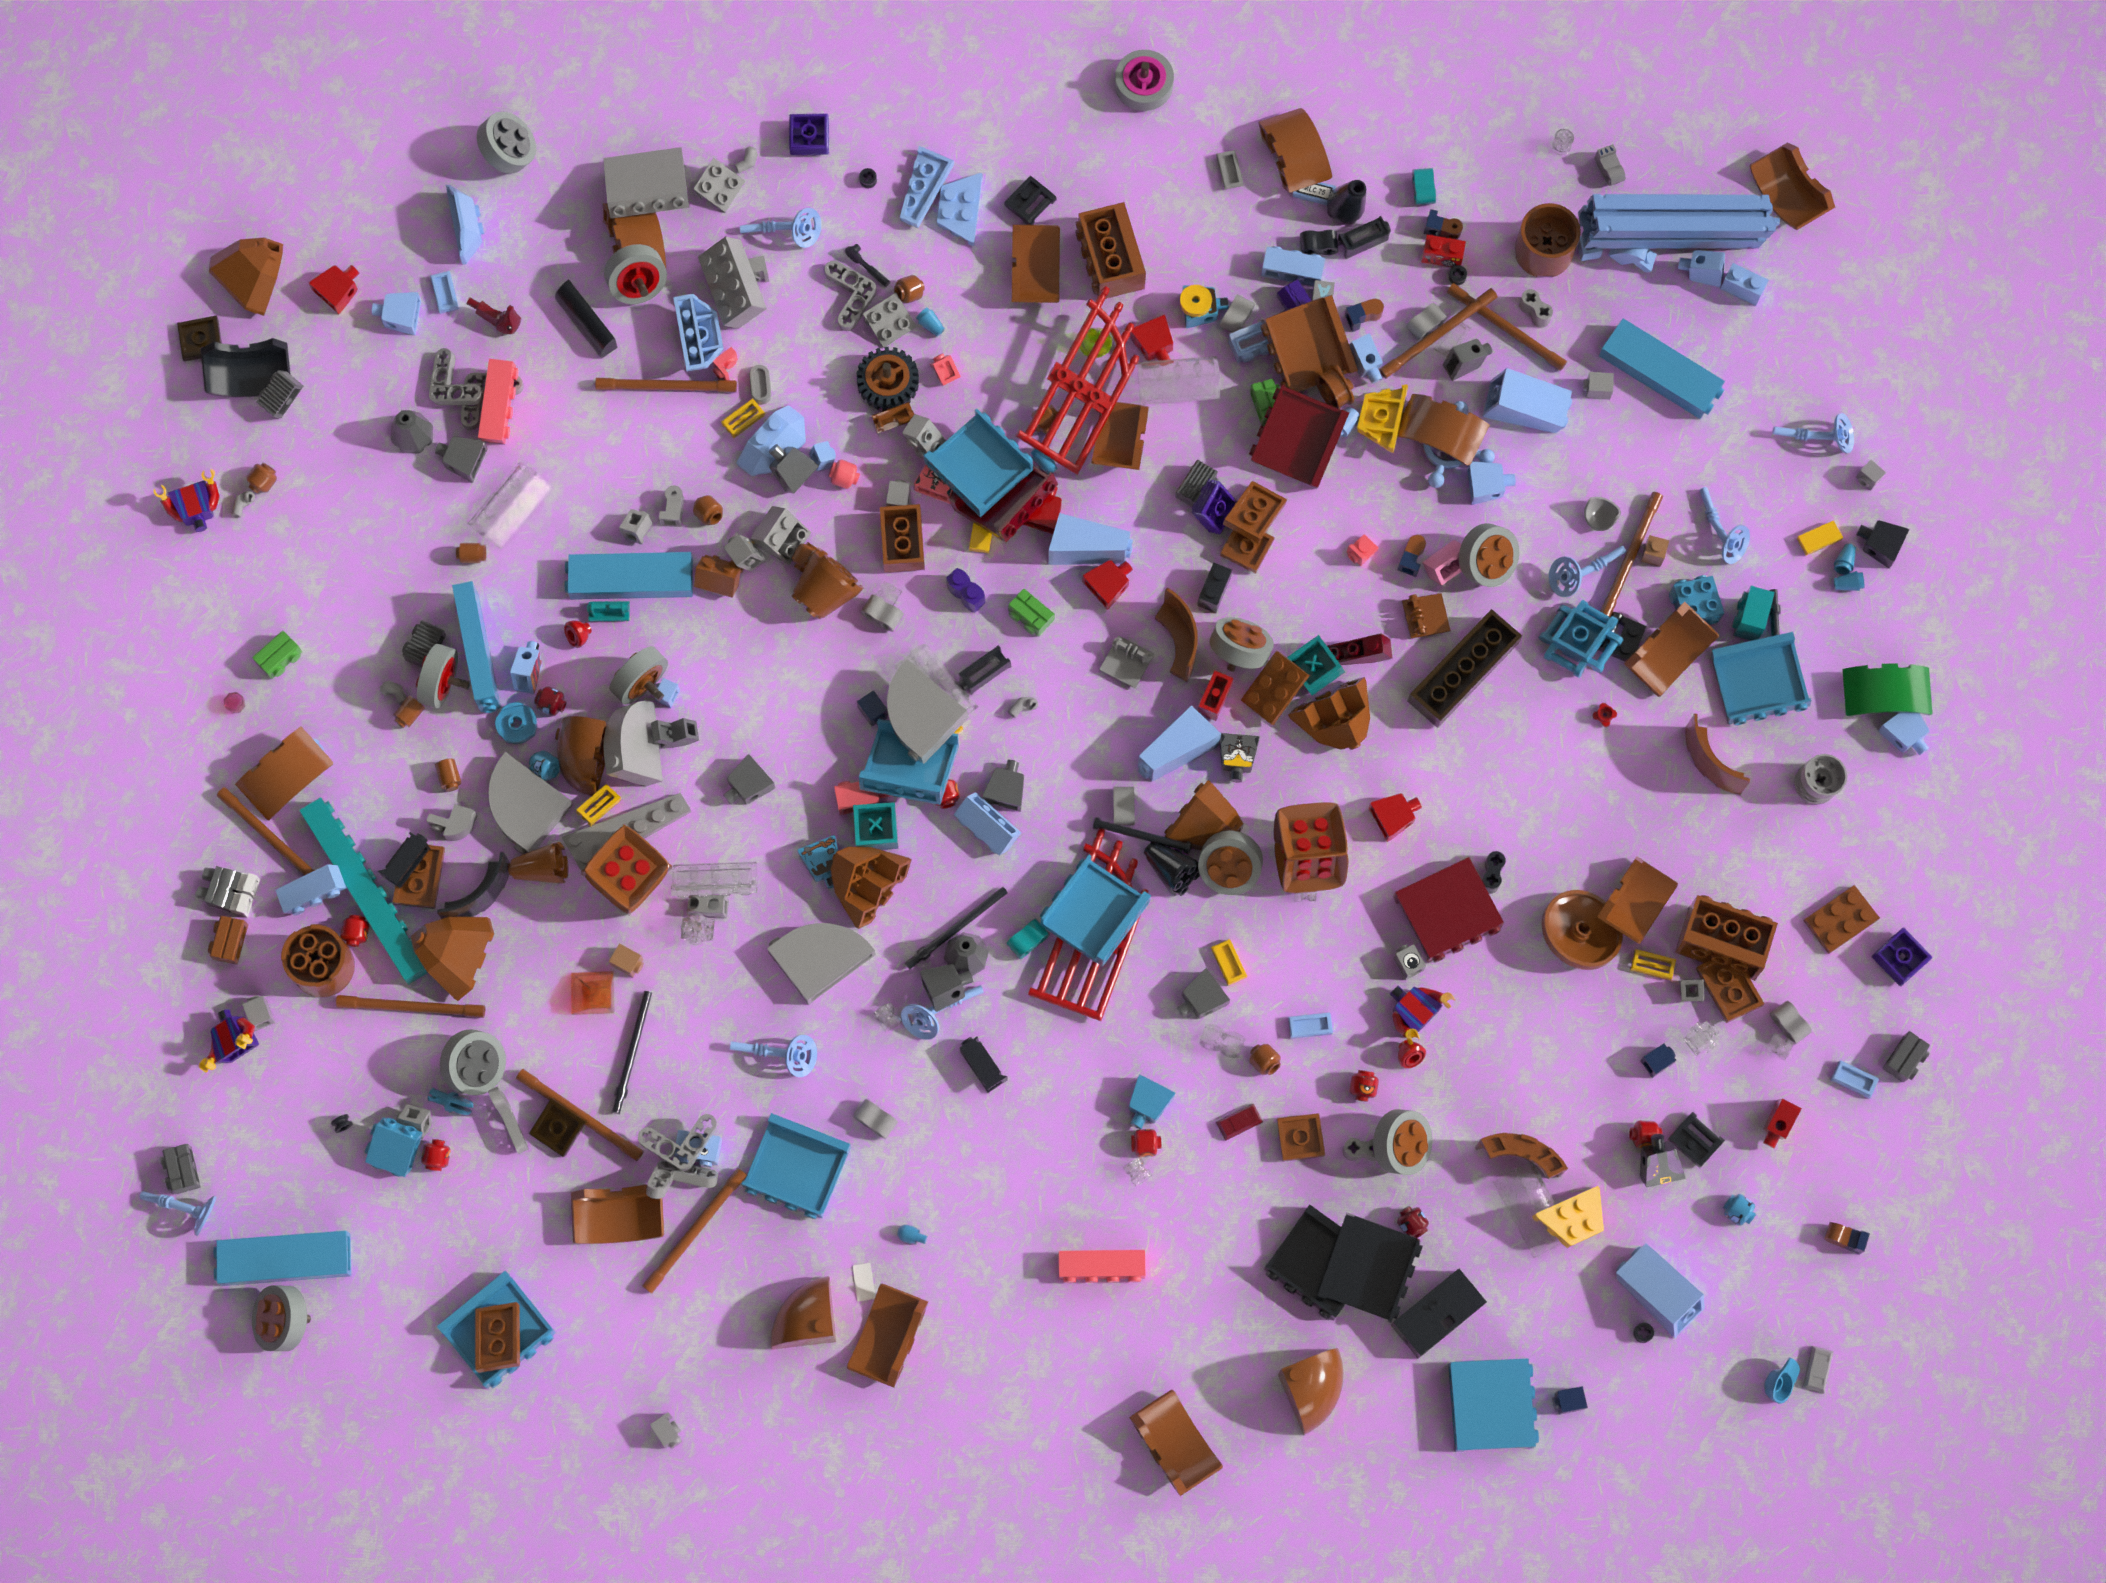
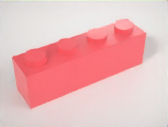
[478,359,518,444]
[1059,1250,1146,1283]

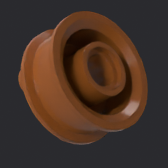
[1314,364,1354,409]

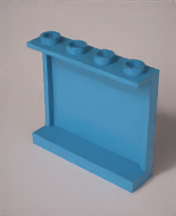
[924,409,1033,517]
[1711,632,1812,726]
[859,719,959,805]
[1040,854,1151,967]
[742,1113,851,1219]
[437,1271,556,1389]
[1448,1358,1539,1452]

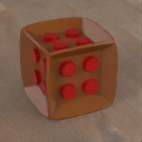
[1273,802,1349,893]
[581,824,672,916]

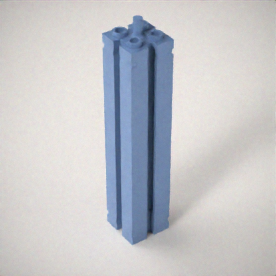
[1578,194,1780,248]

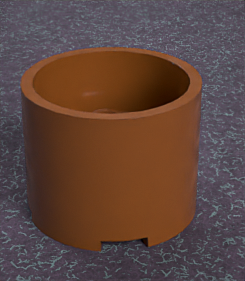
[1515,203,1581,277]
[281,924,355,997]

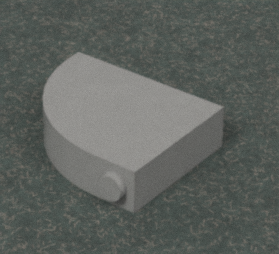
[887,659,969,764]
[604,701,663,786]
[489,752,572,855]
[767,923,876,1005]

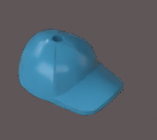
[1764,1357,1800,1404]

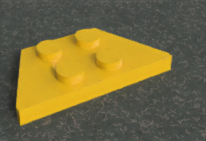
[1357,384,1408,453]
[1532,1186,1604,1248]

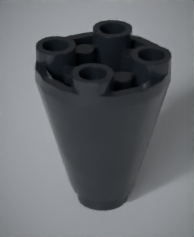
[1327,180,1367,224]
[1144,842,1200,896]

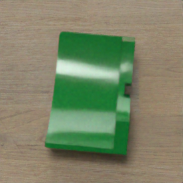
[1842,663,1933,717]

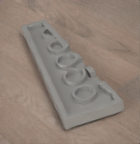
[562,793,691,870]

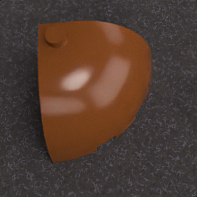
[555,716,607,796]
[771,1276,836,1350]
[1278,1348,1344,1435]

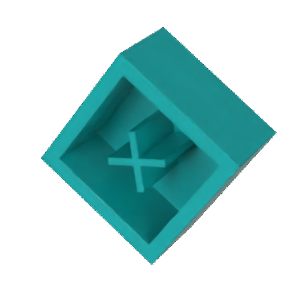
[1732,586,1775,641]
[1287,635,1345,696]
[853,802,898,850]

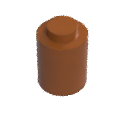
[393,696,425,728]
[435,758,461,792]

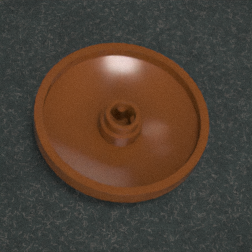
[1541,890,1623,970]

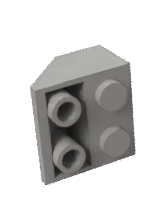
[750,506,812,565]

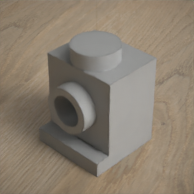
[748,256,769,282]
[619,509,653,544]
[396,1104,432,1140]
[650,1412,682,1449]

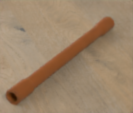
[1447,283,1567,371]
[1379,288,1498,379]
[595,378,737,392]
[1600,492,1663,617]
[217,787,315,876]
[336,995,486,1018]
[516,1069,644,1162]
[642,1168,747,1294]

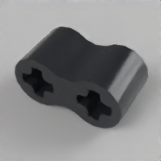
[1300,230,1338,255]
[1482,851,1506,894]

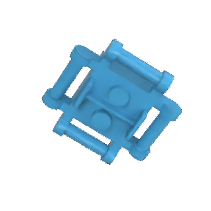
[1539,600,1623,678]

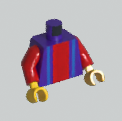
[154,469,220,532]
[1390,986,1455,1045]
[198,1009,259,1073]

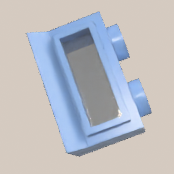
[1228,322,1269,363]

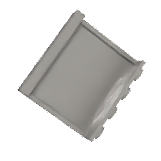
[603,147,689,219]

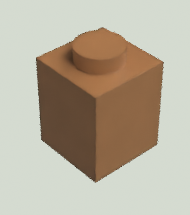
[1641,535,1669,567]
[609,943,644,978]

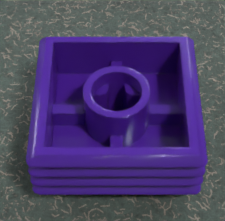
[789,114,829,155]
[1191,479,1237,535]
[1872,928,1932,986]

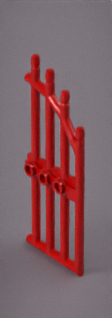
[1016,286,1139,475]
[1028,829,1149,1021]

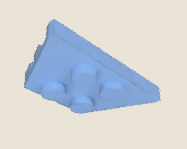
[937,173,983,246]

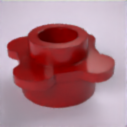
[1592,703,1617,727]

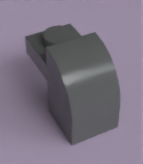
[651,718,699,748]

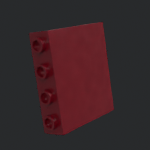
[1249,385,1350,488]
[949,466,1058,542]
[1393,857,1504,963]

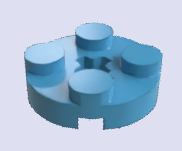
[495,702,538,744]

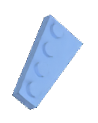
[900,146,954,228]

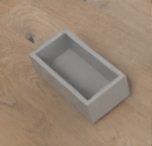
[698,236,767,329]

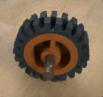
[856,347,919,411]

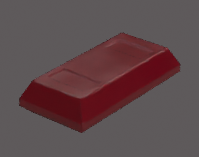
[1216,1103,1263,1141]

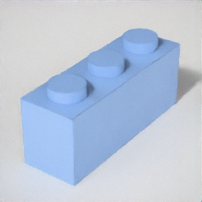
[1261,246,1325,287]
[954,792,1021,856]
[275,864,346,916]

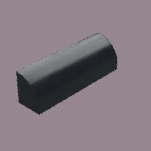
[555,279,618,359]

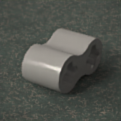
[1519,289,1553,328]
[1220,294,1255,333]
[1406,303,1447,341]
[861,594,904,632]
[1113,787,1135,825]
[1770,1000,1812,1045]
[853,1099,898,1139]
[1342,1138,1377,1161]

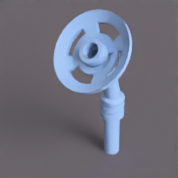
[740,208,821,248]
[1772,413,1854,453]
[1700,487,1750,564]
[1549,545,1626,597]
[901,985,984,1040]
[730,1035,817,1077]
[140,1191,217,1236]

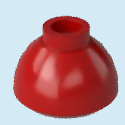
[564,620,592,648]
[1398,1040,1426,1068]

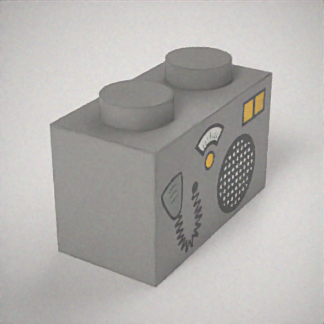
[724,535,766,572]

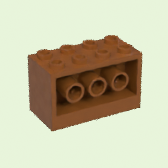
[1075,202,1146,299]
[1675,895,1778,981]

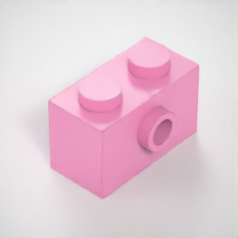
[1422,540,1462,585]

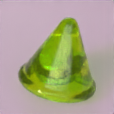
[1079,328,1112,358]

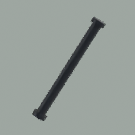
[1093,817,1192,854]

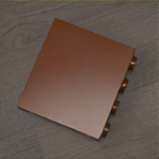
[1260,295,1358,392]

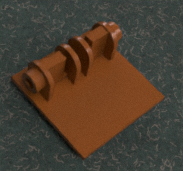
[1402,593,1451,639]

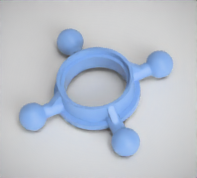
[1405,401,1495,488]

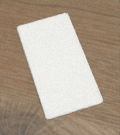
[853,1263,875,1301]

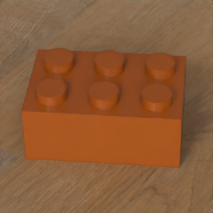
[880,504,925,573]

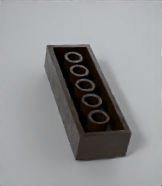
[1407,609,1522,728]

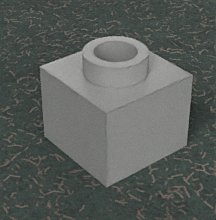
[1856,460,1886,490]
[1681,979,1705,1002]

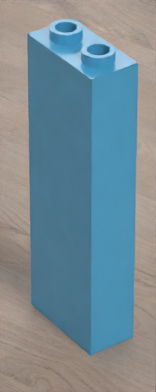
[1599,318,1725,419]
[564,552,693,600]
[452,581,501,713]
[213,1231,351,1286]

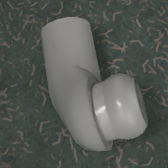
[735,146,758,173]
[231,491,255,518]
[380,681,407,705]
[1008,697,1038,718]

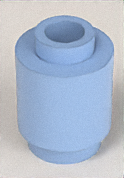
[1340,407,1360,437]

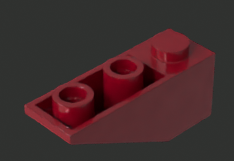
[1327,633,1393,665]

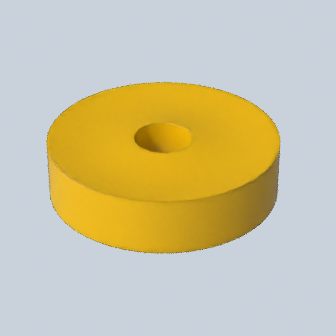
[1180,285,1212,317]

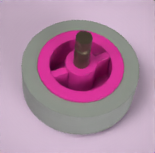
[1115,50,1174,111]

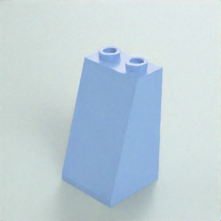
[1483,368,1572,433]
[1049,513,1133,565]
[1138,705,1221,781]
[1616,1243,1705,1338]

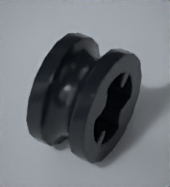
[859,168,877,189]
[1449,265,1467,286]
[331,1114,353,1133]
[1633,1322,1654,1343]

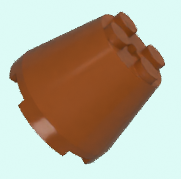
[791,547,864,619]

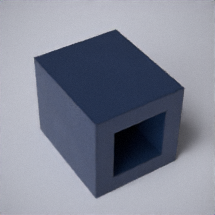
[857,690,888,726]
[1640,1043,1677,1078]
[1552,1386,1588,1415]

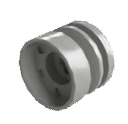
[1794,754,1847,805]

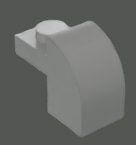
[426,804,477,841]

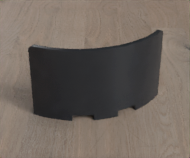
[200,338,291,397]
[437,852,510,919]

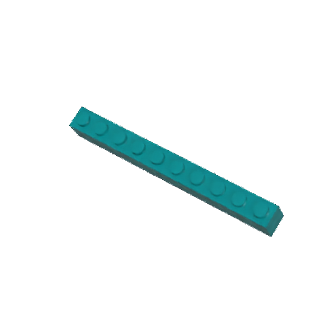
[299,797,428,985]

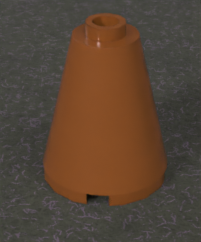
[508,842,569,884]

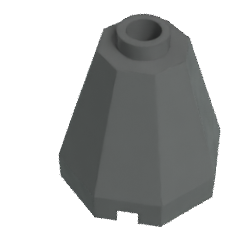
[391,410,433,453]
[944,932,989,976]

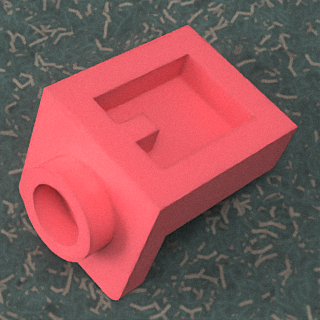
[713,347,738,380]
[930,353,961,386]
[1346,534,1379,566]

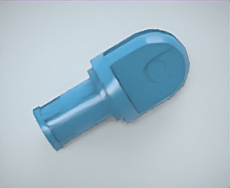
[428,1088,474,1115]

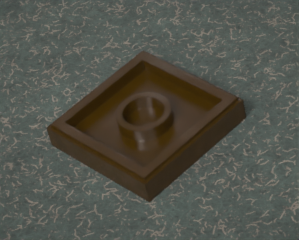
[177,315,222,362]
[529,1098,587,1157]

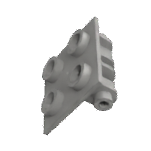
[693,158,745,213]
[863,293,916,348]
[1099,635,1154,688]

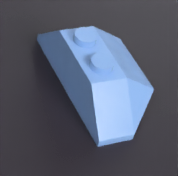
[445,185,485,264]
[673,294,724,372]
[736,405,806,476]

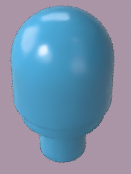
[897,1225,928,1244]

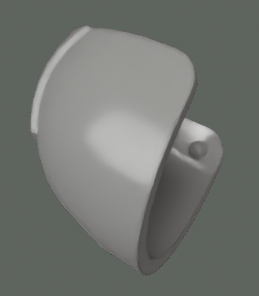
[1584,497,1621,531]

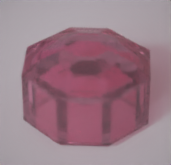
[224,692,245,714]

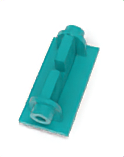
[587,601,630,622]

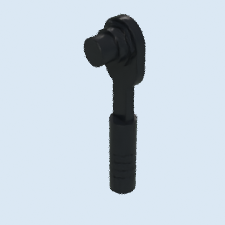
[845,244,890,287]

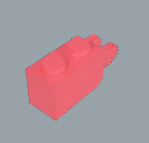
[834,780,891,815]

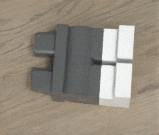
[195,866,260,918]

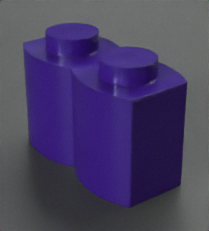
[946,568,985,613]

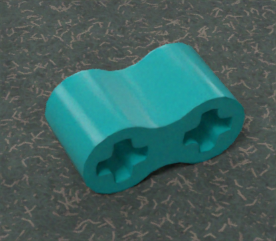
[1412,168,1436,205]
[1006,918,1050,959]

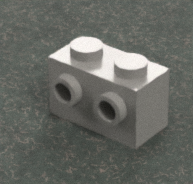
[902,414,946,459]

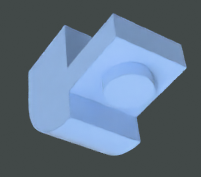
[1608,248,1657,273]

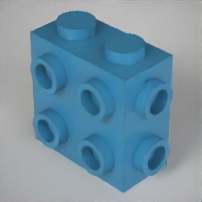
[1669,575,1724,625]
[365,1117,423,1177]

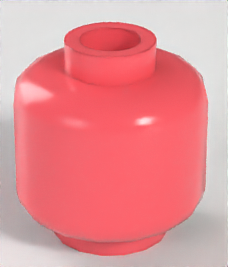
[828,460,860,489]

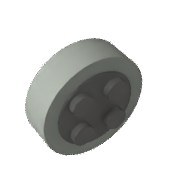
[440,1029,506,1095]

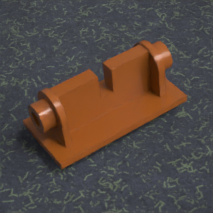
[872,402,914,434]

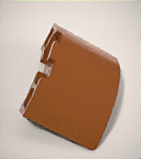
[1258,108,1332,193]
[1749,142,1835,230]
[603,203,666,268]
[1012,225,1060,303]
[1397,394,1490,466]
[1091,402,1149,470]
[1155,588,1198,682]
[1624,601,1719,697]
[1685,713,1750,795]
[235,726,333,820]
[1597,856,1678,944]
[1475,1133,1568,1179]
[571,1184,664,1244]
[847,1284,929,1388]
[1129,1390,1223,1496]

